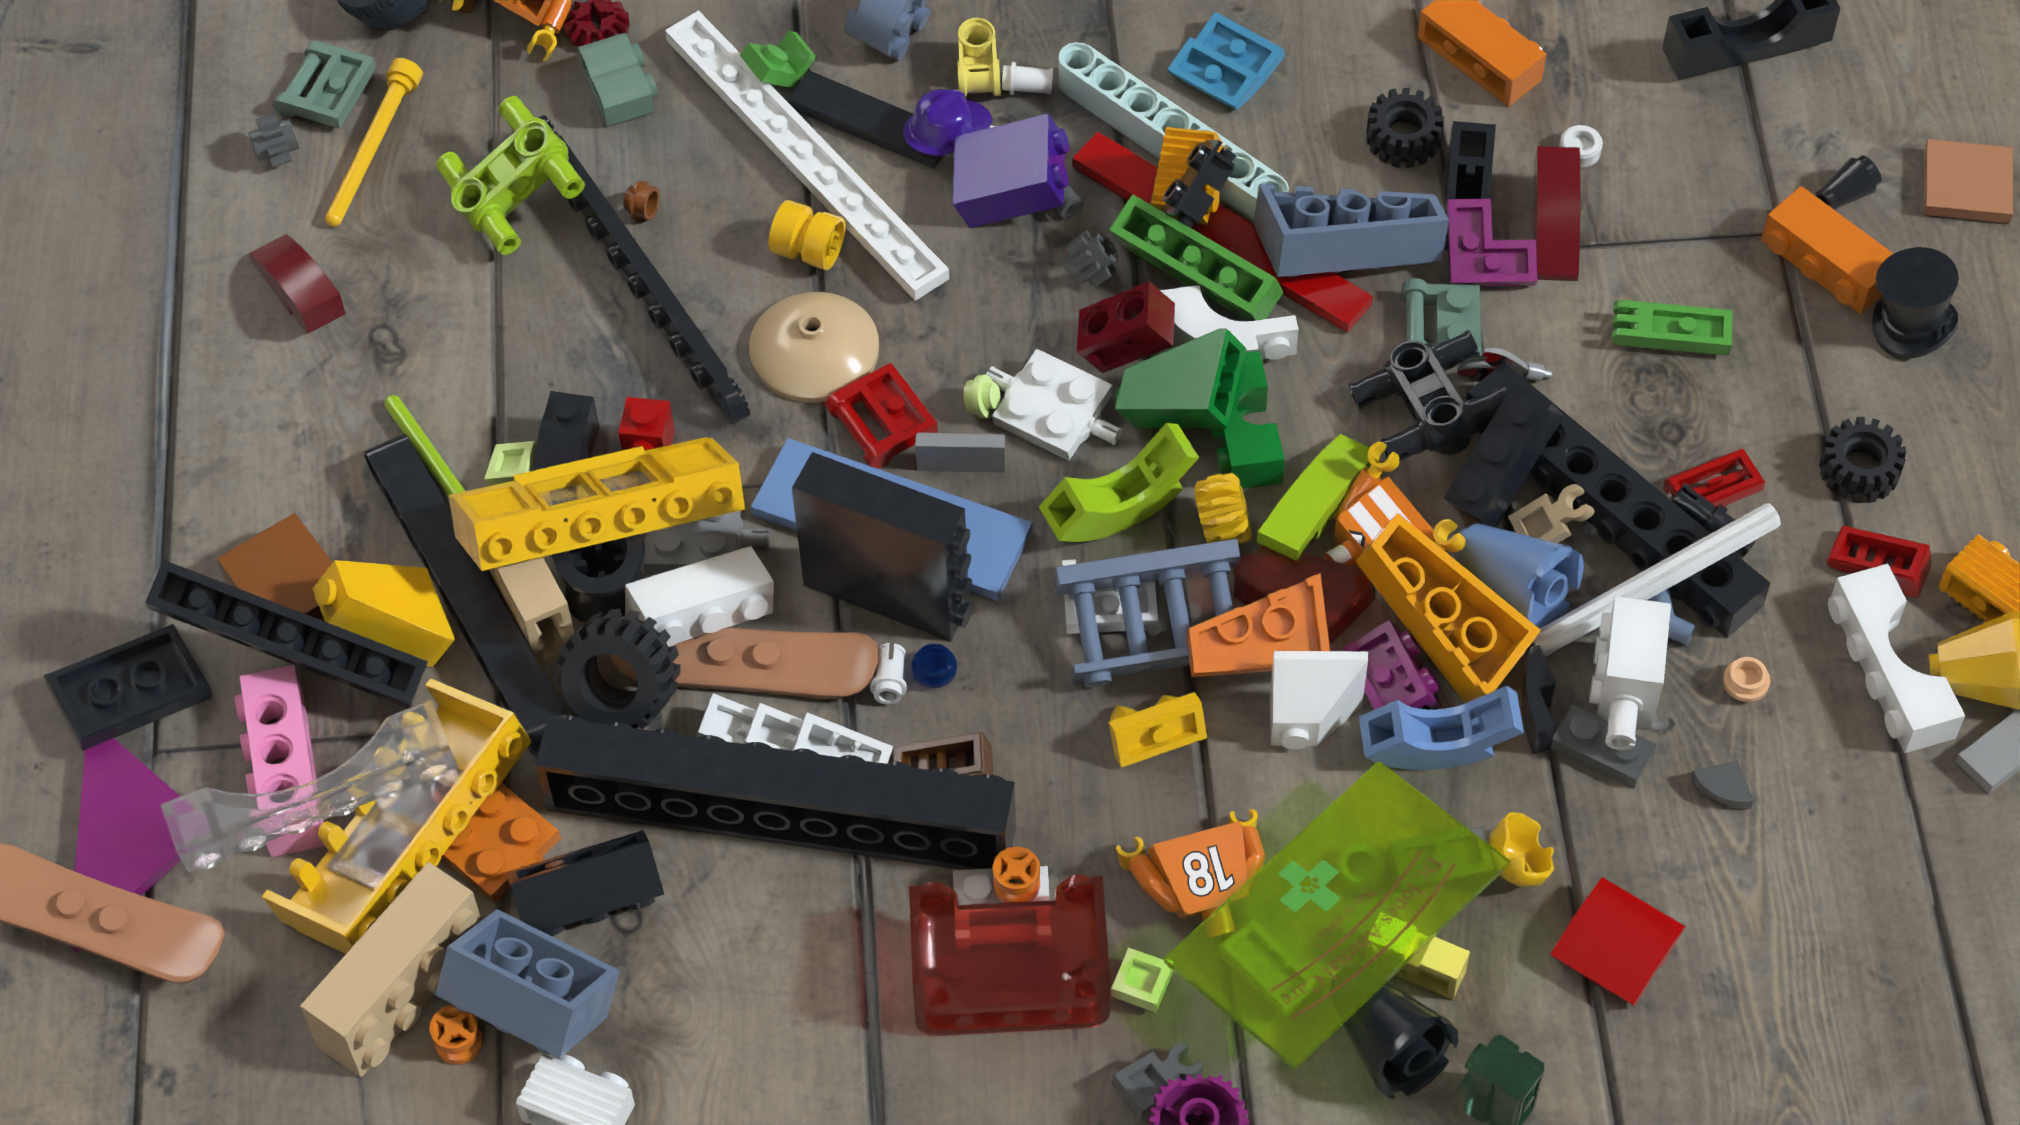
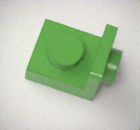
[740,31,815,88]

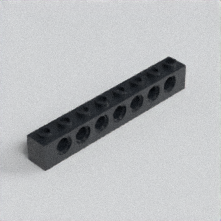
[1466,362,1771,638]

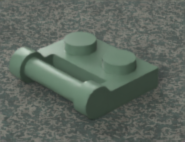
[272,40,377,129]
[1402,278,1482,365]

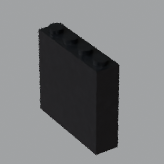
[792,451,974,642]

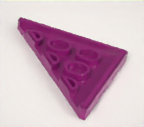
[71,738,214,953]

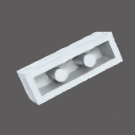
[625,546,774,647]

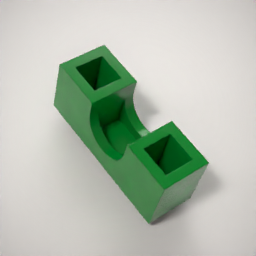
[1209,351,1285,489]

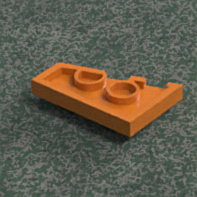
[1186,573,1330,677]

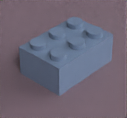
[435,909,620,1058]

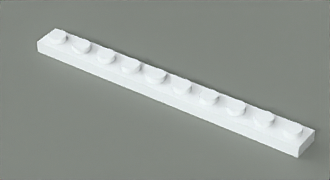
[665,10,949,301]

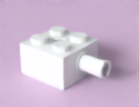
[1589,596,1671,750]

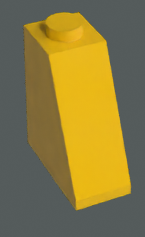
[313,560,455,667]

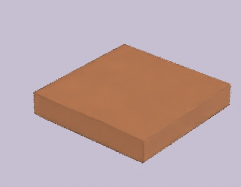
[1924,139,2013,224]

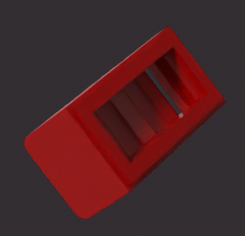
[1827,525,1932,598]

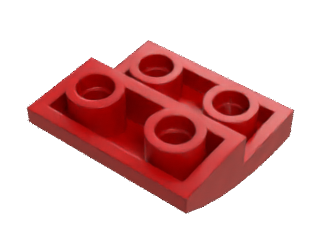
[1550,877,1686,1007]

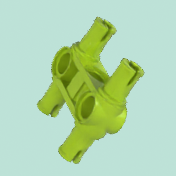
[435,96,585,255]

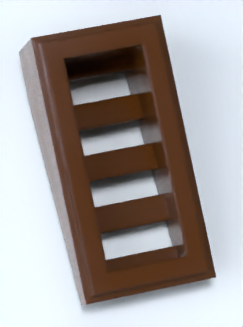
[893,731,993,777]

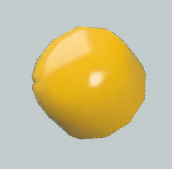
[1487,812,1554,887]

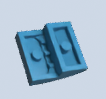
[1167,12,1285,111]

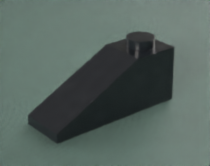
[1444,121,1496,250]
[533,391,599,521]

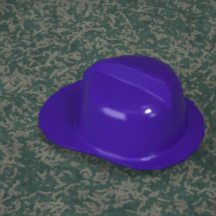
[903,89,993,156]

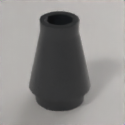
[1816,155,1882,210]

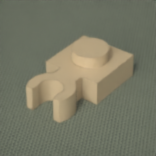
[1508,484,1595,543]

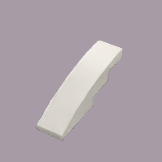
[695,693,893,764]

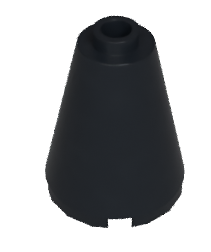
[1329,967,1459,1099]

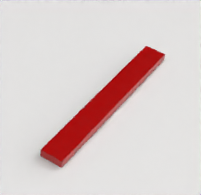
[1072,131,1373,333]

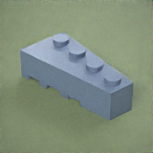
[1253,184,1449,277]

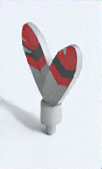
[1457,348,1553,382]

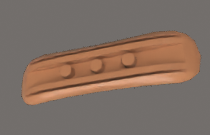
[610,627,879,700]
[0,843,225,984]

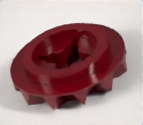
[564,0,630,47]

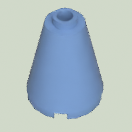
[1455,523,1584,629]

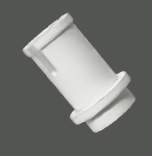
[1002,62,1053,95]
[870,643,907,704]

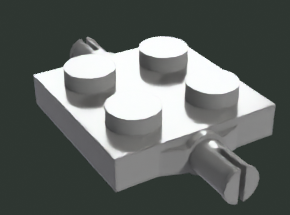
[640,498,771,575]

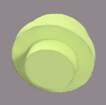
[964,374,1001,419]

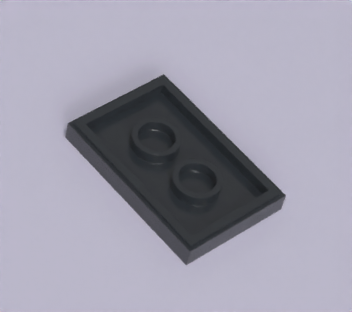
[44,624,212,751]

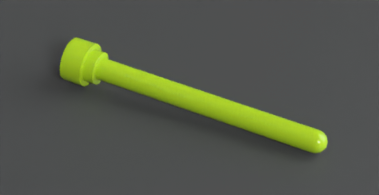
[384,395,465,498]

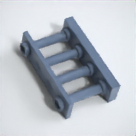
[1054,539,1240,688]

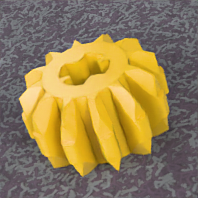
[1194,473,1252,546]

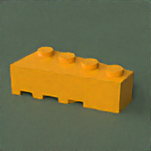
[1355,513,1541,703]

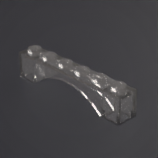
[161,700,458,873]

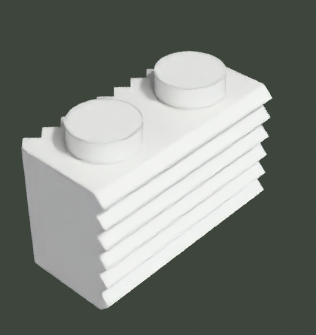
[516,1054,635,1125]

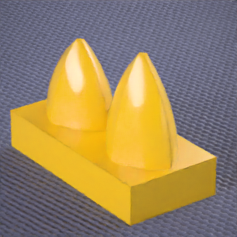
[1108,692,1207,768]

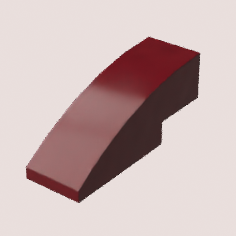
[1533,146,1581,281]
[249,234,346,334]

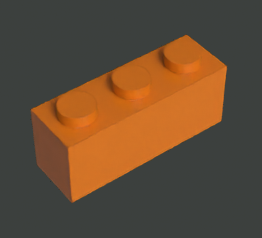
[1417,0,1547,107]
[1761,186,1894,314]

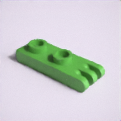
[1612,300,1733,356]

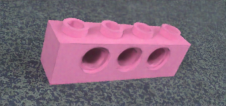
[234,665,325,857]

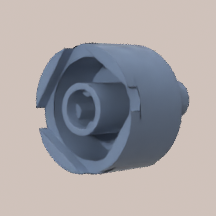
[845,0,931,60]

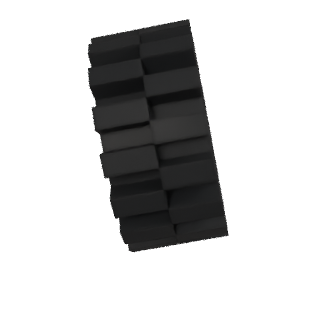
[1366,88,1444,168]
[1819,417,1906,503]

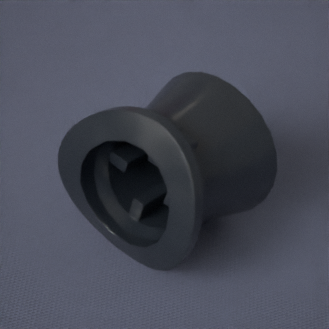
[1872,247,1959,359]
[552,534,646,622]

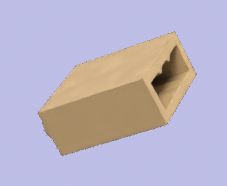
[489,557,574,667]

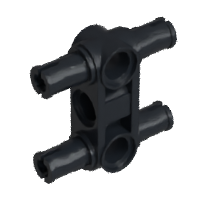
[1348,330,1508,461]

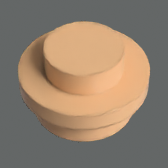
[1723,657,1770,702]

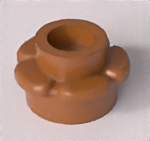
[623,180,660,222]

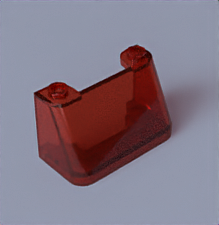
[909,875,1110,1036]

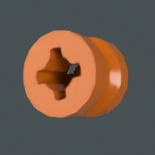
[992,846,1040,907]
[429,1005,483,1065]

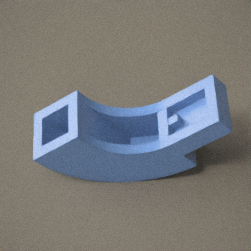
[1359,686,1524,770]

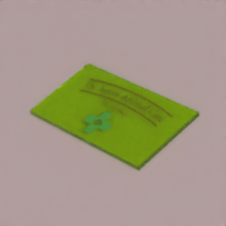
[1164,761,1510,1070]

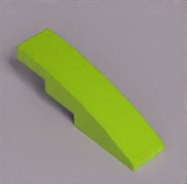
[1257,434,1371,561]

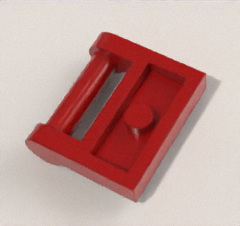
[825,362,938,469]

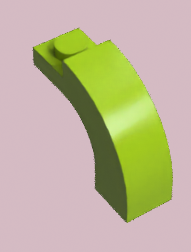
[1039,423,1199,542]

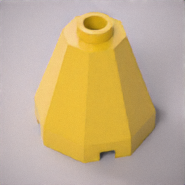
[1929,611,2020,710]

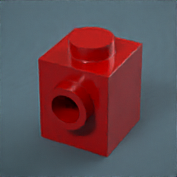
[618,397,675,451]

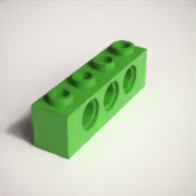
[1109,194,1284,321]

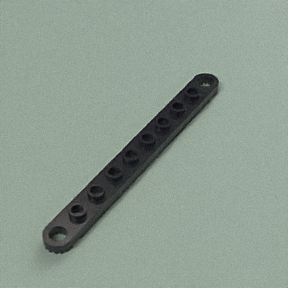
[538,115,750,424]

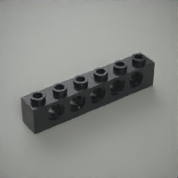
[145,560,428,709]

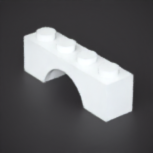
[1828,564,1965,753]

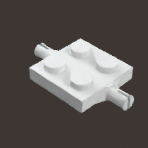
[986,349,1122,461]

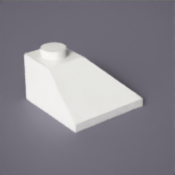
[1269,651,1368,750]

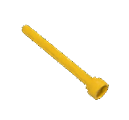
[325,58,423,227]

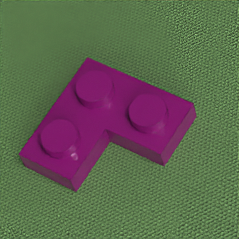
[1446,199,1538,287]

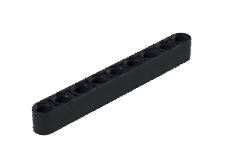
[363,433,568,757]

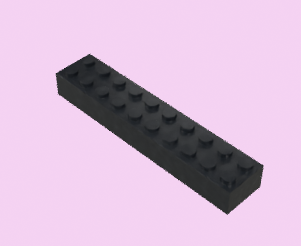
[535,716,1016,870]

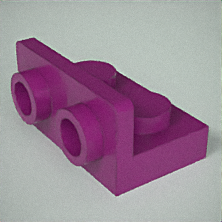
[1343,620,1442,710]

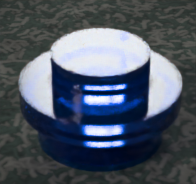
[911,643,957,688]

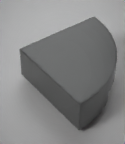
[1691,761,1754,810]

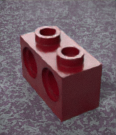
[1076,281,1175,373]

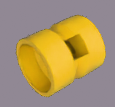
[768,200,846,271]

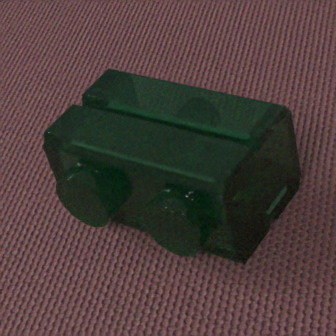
[1460,1034,1545,1125]

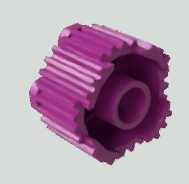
[1149,1074,1249,1125]

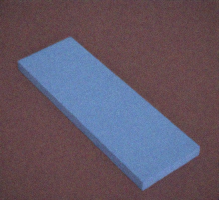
[751,438,1033,601]

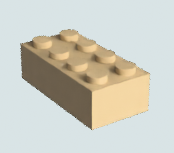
[300,862,482,1078]

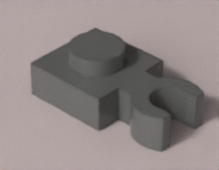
[1112,1042,1204,1121]

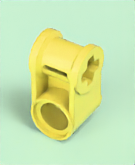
[957,18,1001,98]

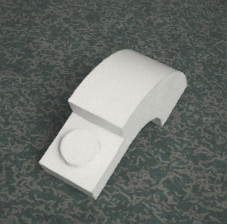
[1160,285,1299,360]

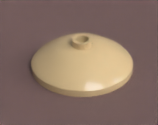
[749,292,879,403]

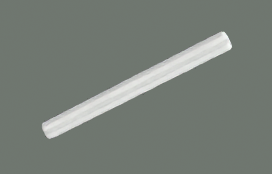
[1533,503,1781,656]

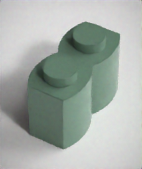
[578,33,658,127]

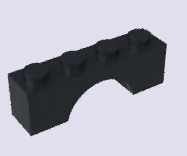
[1662,0,1841,79]

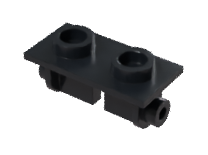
[1161,140,1237,228]

